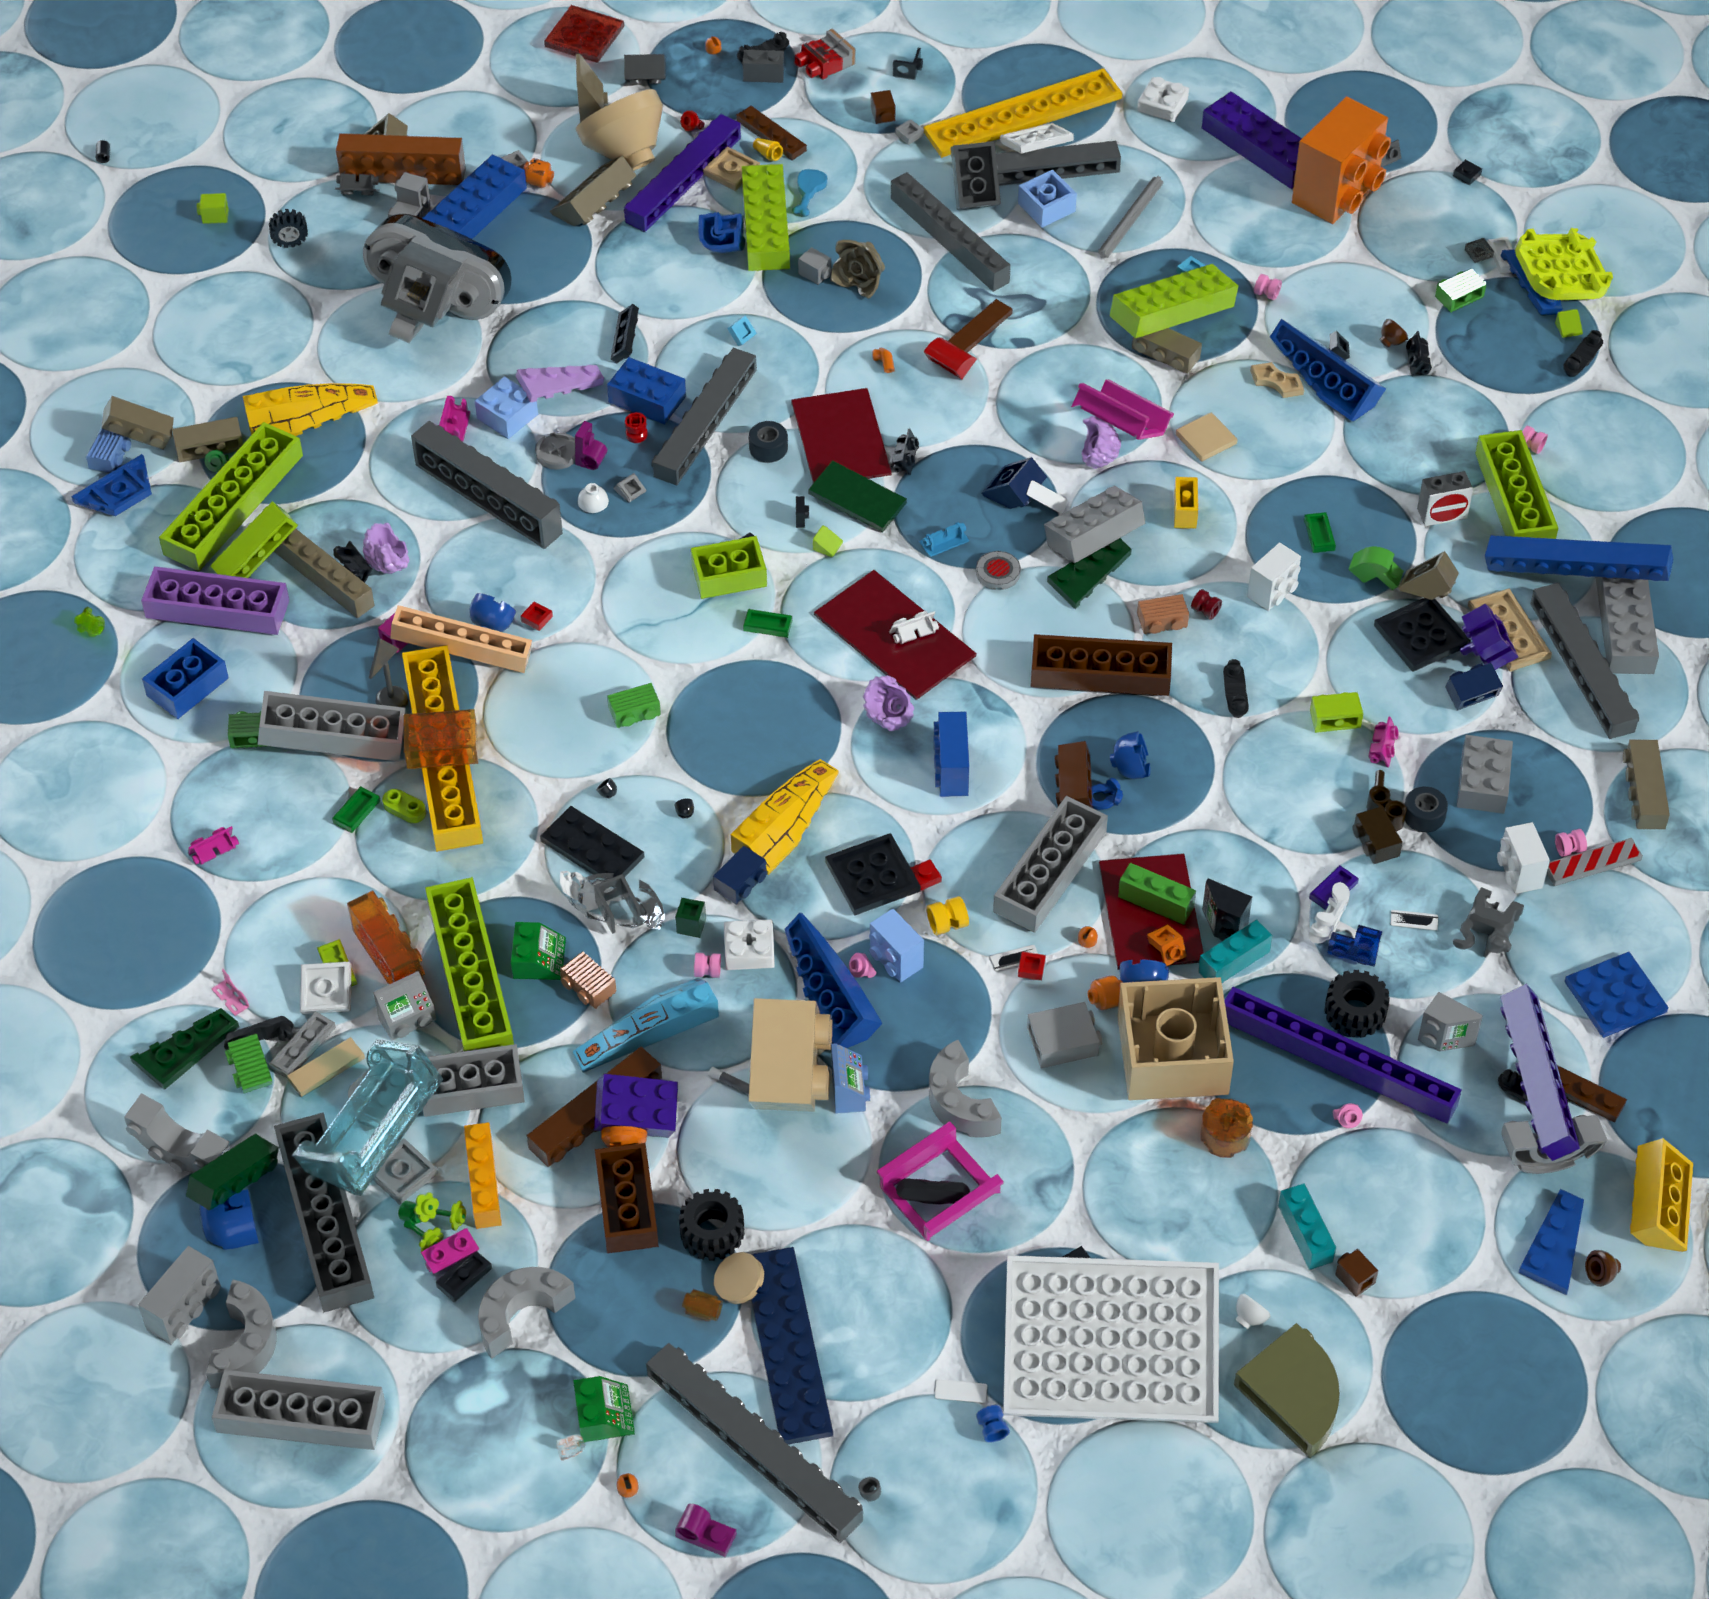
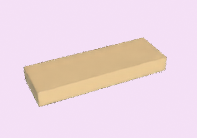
[287,1037,365,1097]

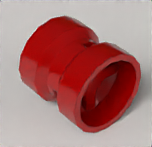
[625,412,648,443]

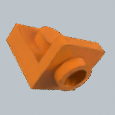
[1147,925,1186,966]

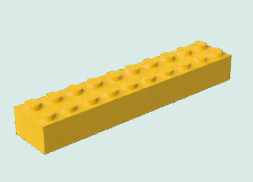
[402,645,484,852]

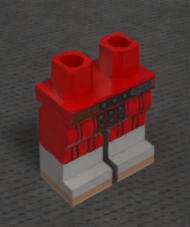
[795,28,856,80]

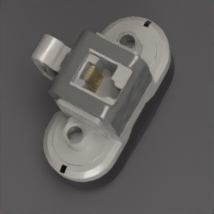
[363,214,512,343]

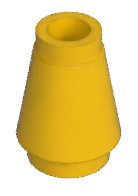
[753,138,783,161]

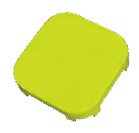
[1515,228,1613,300]

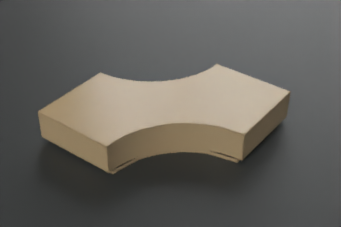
[1250,362,1304,398]

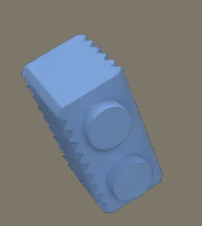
[86,428,131,473]

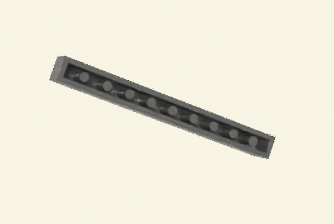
[646,1343,863,1543]

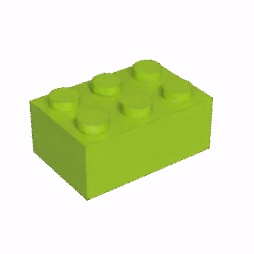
[691,536,767,599]

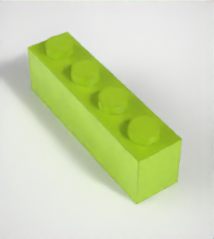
[211,501,298,578]

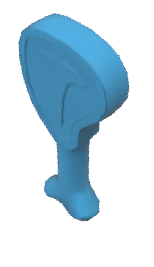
[792,169,828,216]

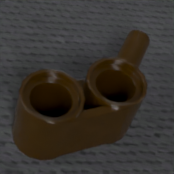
[1366,770,1407,831]

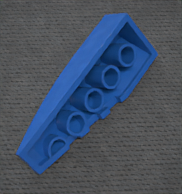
[1270,319,1386,422]
[784,912,883,1048]

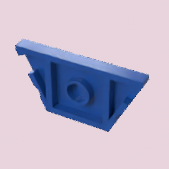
[72,454,152,516]

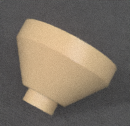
[576,89,663,171]

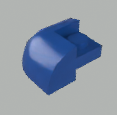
[698,212,746,253]
[199,1189,259,1249]

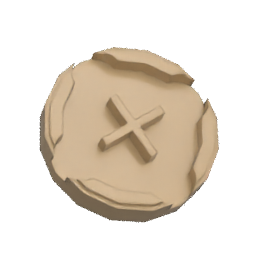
[714,1252,764,1304]

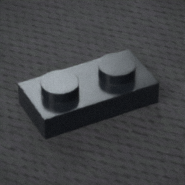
[436,1251,492,1303]

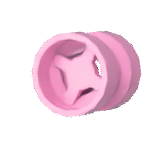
[1254,274,1282,300]
[1522,425,1548,454]
[1555,829,1587,857]
[694,953,721,978]

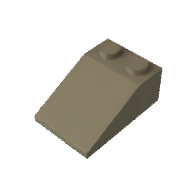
[576,54,608,123]

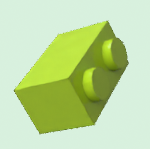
[1310,692,1363,733]

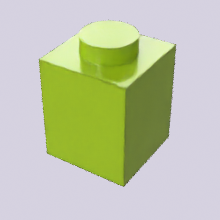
[197,193,229,224]

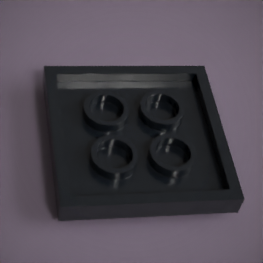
[1374,598,1471,672]
[825,833,921,916]

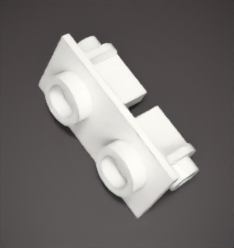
[889,611,939,644]

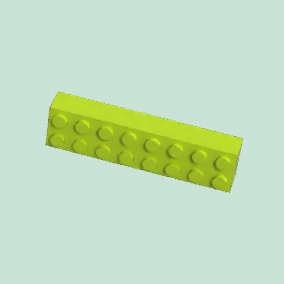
[159,422,303,572]
[425,877,514,1052]

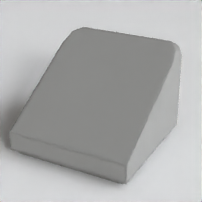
[614,473,647,503]

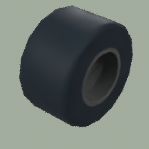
[748,421,788,463]
[1404,786,1448,833]

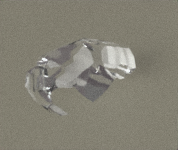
[560,871,665,929]

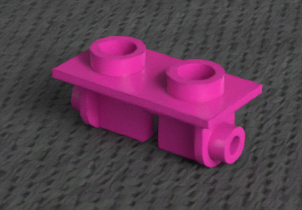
[1368,717,1399,767]
[188,826,239,865]
[421,1228,479,1274]

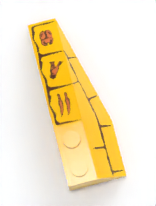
[242,383,378,436]
[730,759,839,875]

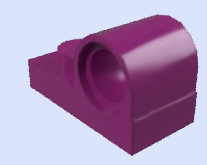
[575,421,608,470]
[675,1503,737,1557]

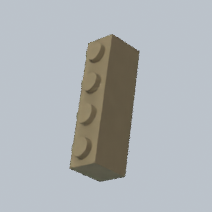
[1623,740,1670,829]

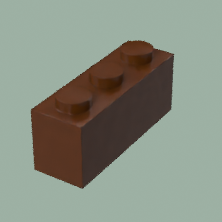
[1055,741,1093,808]

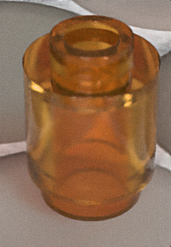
[682,1289,723,1322]

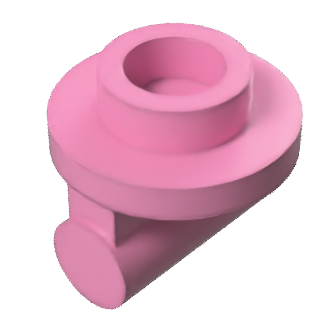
[849,953,876,978]
[1333,1103,1363,1128]

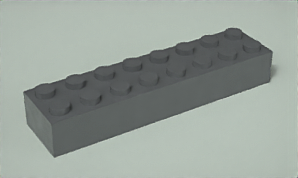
[411,421,563,549]
[274,1112,374,1313]

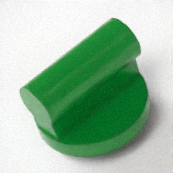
[204,450,229,472]

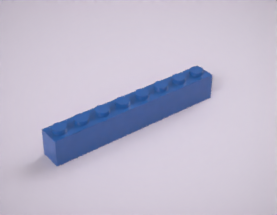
[1485,535,1674,581]

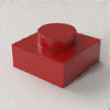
[521,601,553,631]
[910,859,942,890]
[1018,952,1046,981]

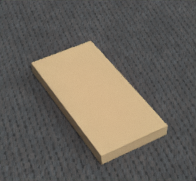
[1468,588,1552,671]

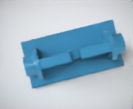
[919,522,969,557]

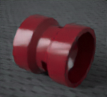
[1191,589,1222,620]

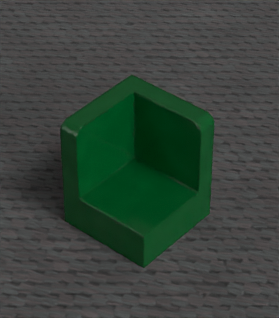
[675,897,706,938]

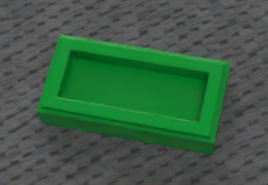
[1304,512,1336,553]
[743,609,793,638]
[332,786,380,833]

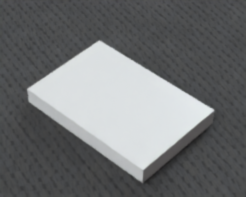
[1000,123,1074,153]

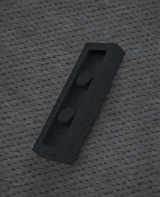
[610,304,639,364]

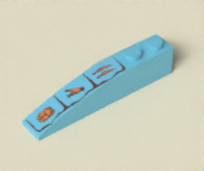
[573,978,719,1073]

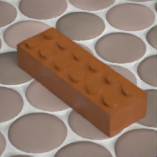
[336,133,466,185]

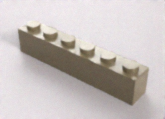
[274,528,375,618]

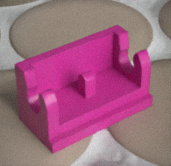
[439,395,471,442]

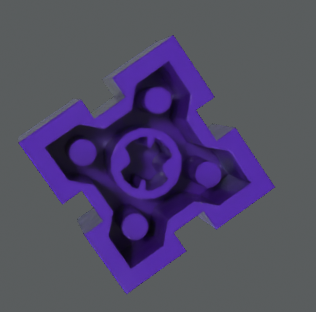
[1460,603,1519,670]

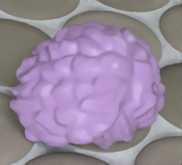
[1081,416,1121,469]
[363,522,410,574]
[863,675,914,731]

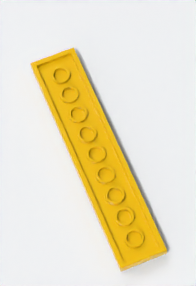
[923,68,1122,158]

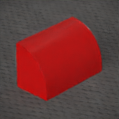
[923,337,977,379]

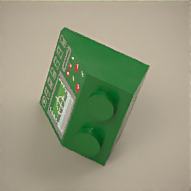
[511,922,566,980]
[573,1376,635,1443]

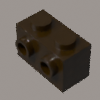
[1352,806,1403,864]

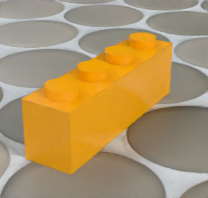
[464,1122,502,1229]

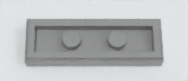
[269,1011,336,1079]

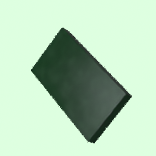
[808,460,907,533]

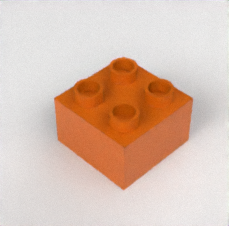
[1292,96,1391,224]

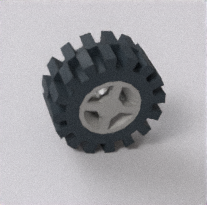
[269,209,308,248]

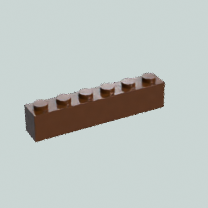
[526,1046,662,1167]

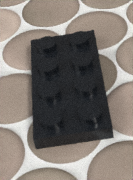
[540,806,645,888]

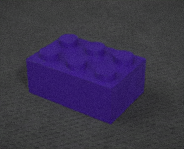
[594,1074,678,1138]

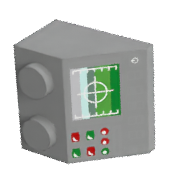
[373,971,436,1041]
[1418,992,1483,1052]

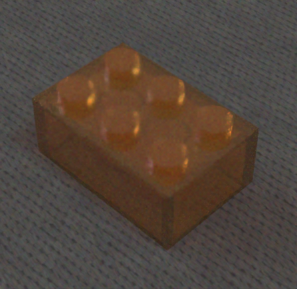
[404,709,478,769]

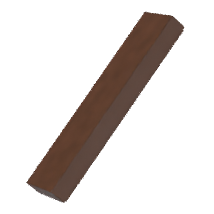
[948,299,1013,353]

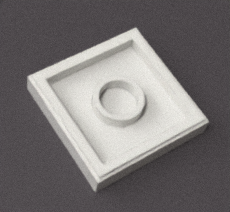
[300,962,351,1014]

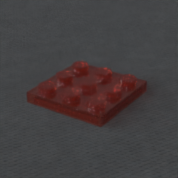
[544,5,624,63]

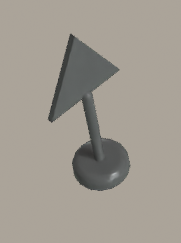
[369,637,408,708]

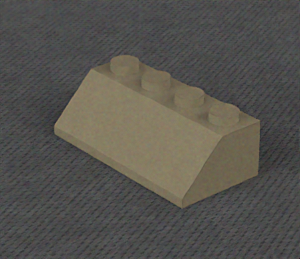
[550,156,637,226]

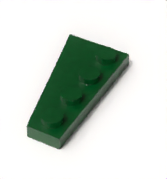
[1047,538,1132,610]
[130,1008,239,1090]

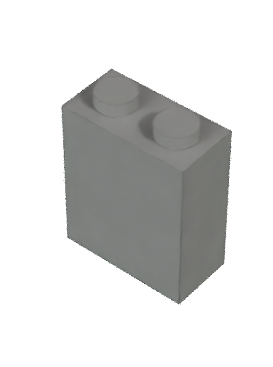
[1027,1002,1102,1068]

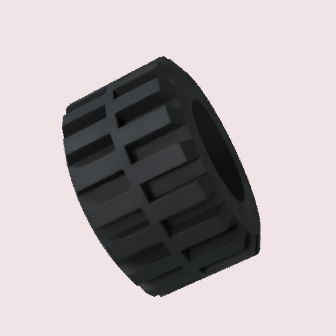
[1324,970,1390,1038]
[679,1189,745,1261]

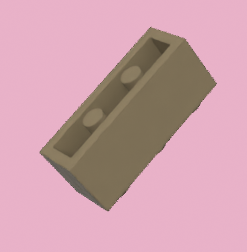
[1132,328,1202,374]
[101,396,174,450]
[172,417,243,463]

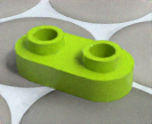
[382,789,426,823]

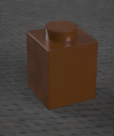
[871,90,896,124]
[1335,1248,1379,1297]

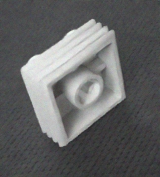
[1137,77,1189,122]
[724,919,775,970]

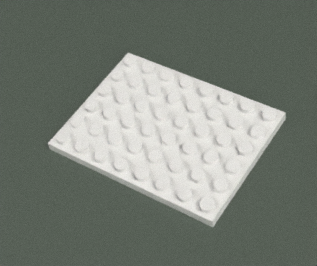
[1003,1256,1219,1423]

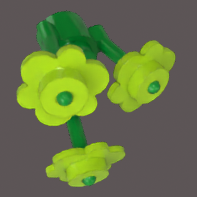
[398,1192,466,1252]

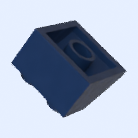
[981,457,1047,509]

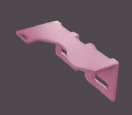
[212,969,249,1016]

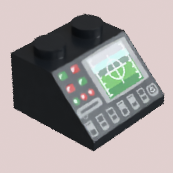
[1202,878,1252,941]

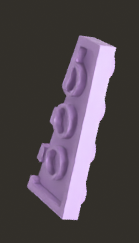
[516,365,604,403]

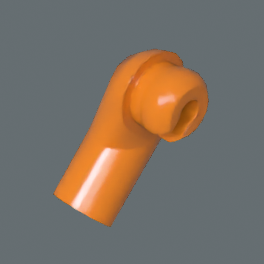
[872,348,895,373]

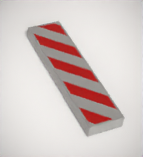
[1547,838,1643,886]

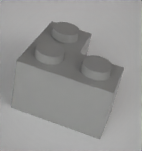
[388,172,431,229]

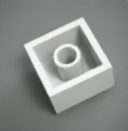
[1247,542,1301,611]
[1497,822,1550,894]

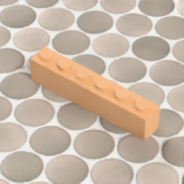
[391,605,532,673]

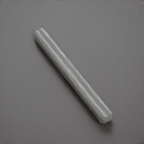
[1098,176,1163,259]

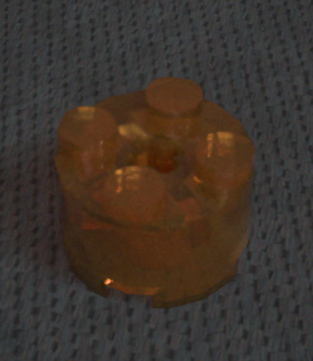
[1200,1098,1253,1158]

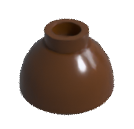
[1379,319,1408,348]
[1585,1250,1621,1287]

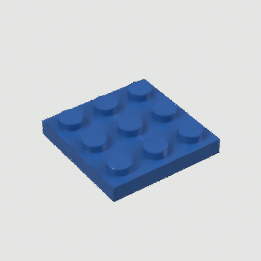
[1564,952,1669,1038]

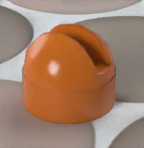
[705,36,721,54]
[1078,926,1098,948]
[616,1473,639,1498]

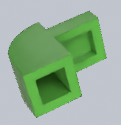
[1348,546,1404,590]

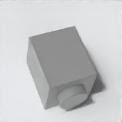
[798,247,832,285]

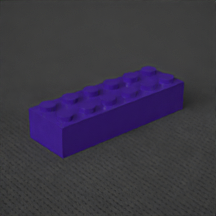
[1202,91,1302,189]

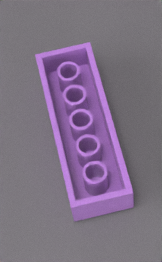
[141,566,290,635]

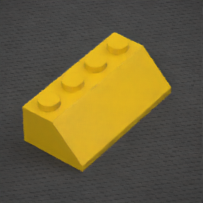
[1630,1138,1693,1252]

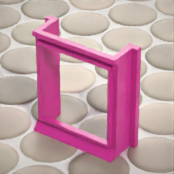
[1071,379,1174,440]
[877,1121,1004,1242]

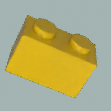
[1174,477,1198,529]

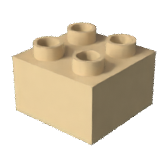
[1117,977,1234,1100]
[749,998,832,1112]

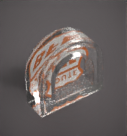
[556,1434,586,1461]

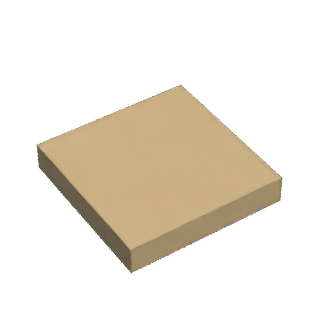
[703,146,760,191]
[1176,412,1237,462]

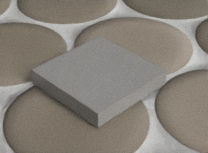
[365,1138,438,1205]

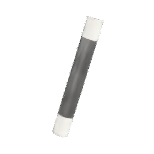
[708,1067,749,1095]

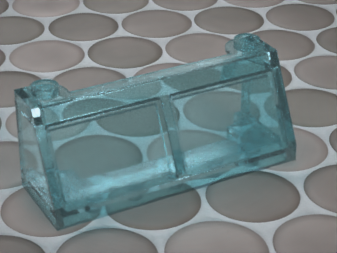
[293,1039,443,1196]

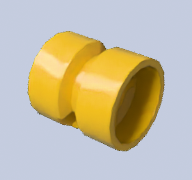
[926,896,969,936]

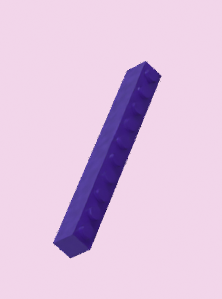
[1224,987,1462,1124]

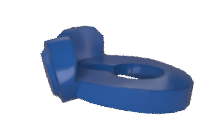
[1092,778,1123,810]

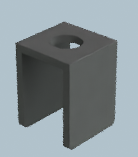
[594,874,641,934]

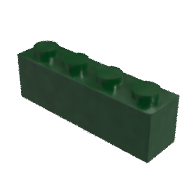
[186,1133,279,1211]

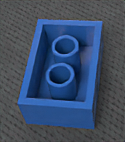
[607,357,686,425]
[142,638,229,719]
[933,711,969,797]

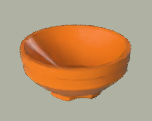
[601,1126,648,1147]

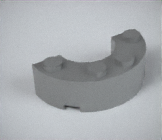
[929,1040,1002,1137]
[124,1093,229,1173]
[1501,1115,1608,1174]
[478,1267,575,1359]
[206,1280,277,1389]

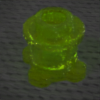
[74,607,105,637]

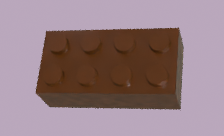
[595,1143,659,1254]

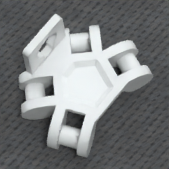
[1308,882,1361,951]

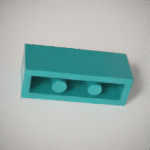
[1198,919,1273,983]
[1278,1183,1336,1270]

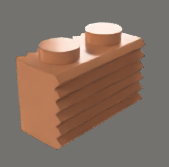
[1137,594,1189,634]
[560,951,616,1009]

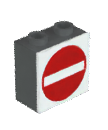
[1417,471,1473,526]

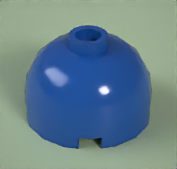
[469,593,516,632]
[1110,731,1150,779]
[1119,960,1169,983]

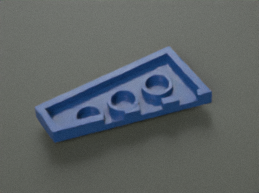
[1501,250,1563,315]
[1518,1189,1584,1295]

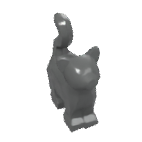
[1453,887,1524,958]

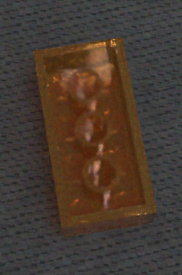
[347,890,425,985]

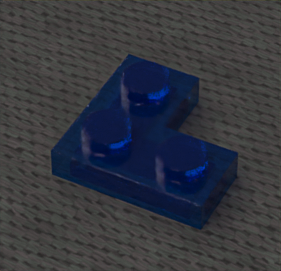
[1327,925,1383,967]

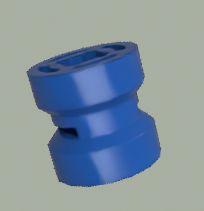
[976,1405,1010,1442]

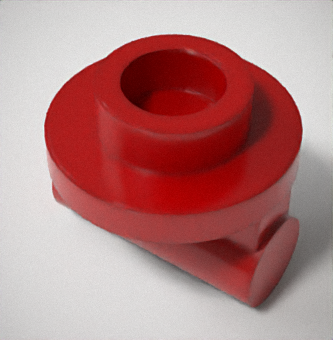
[681,110,705,131]

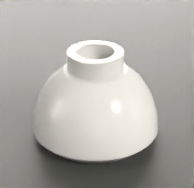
[578,483,609,513]
[1235,1294,1270,1329]

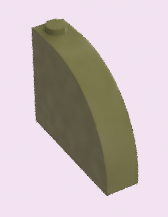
[1234,1323,1340,1458]

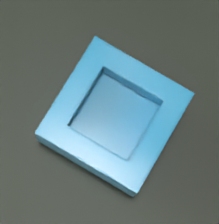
[1177,256,1206,274]
[727,316,757,346]

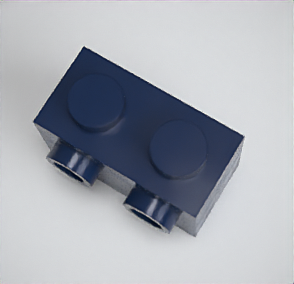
[1445,663,1503,711]
[713,846,767,905]

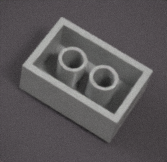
[1457,735,1513,814]
[138,1246,221,1345]

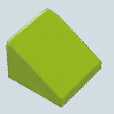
[1555,309,1583,338]
[813,525,843,558]

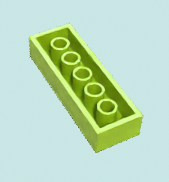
[742,164,790,271]
[1109,264,1239,339]
[1475,430,1559,539]

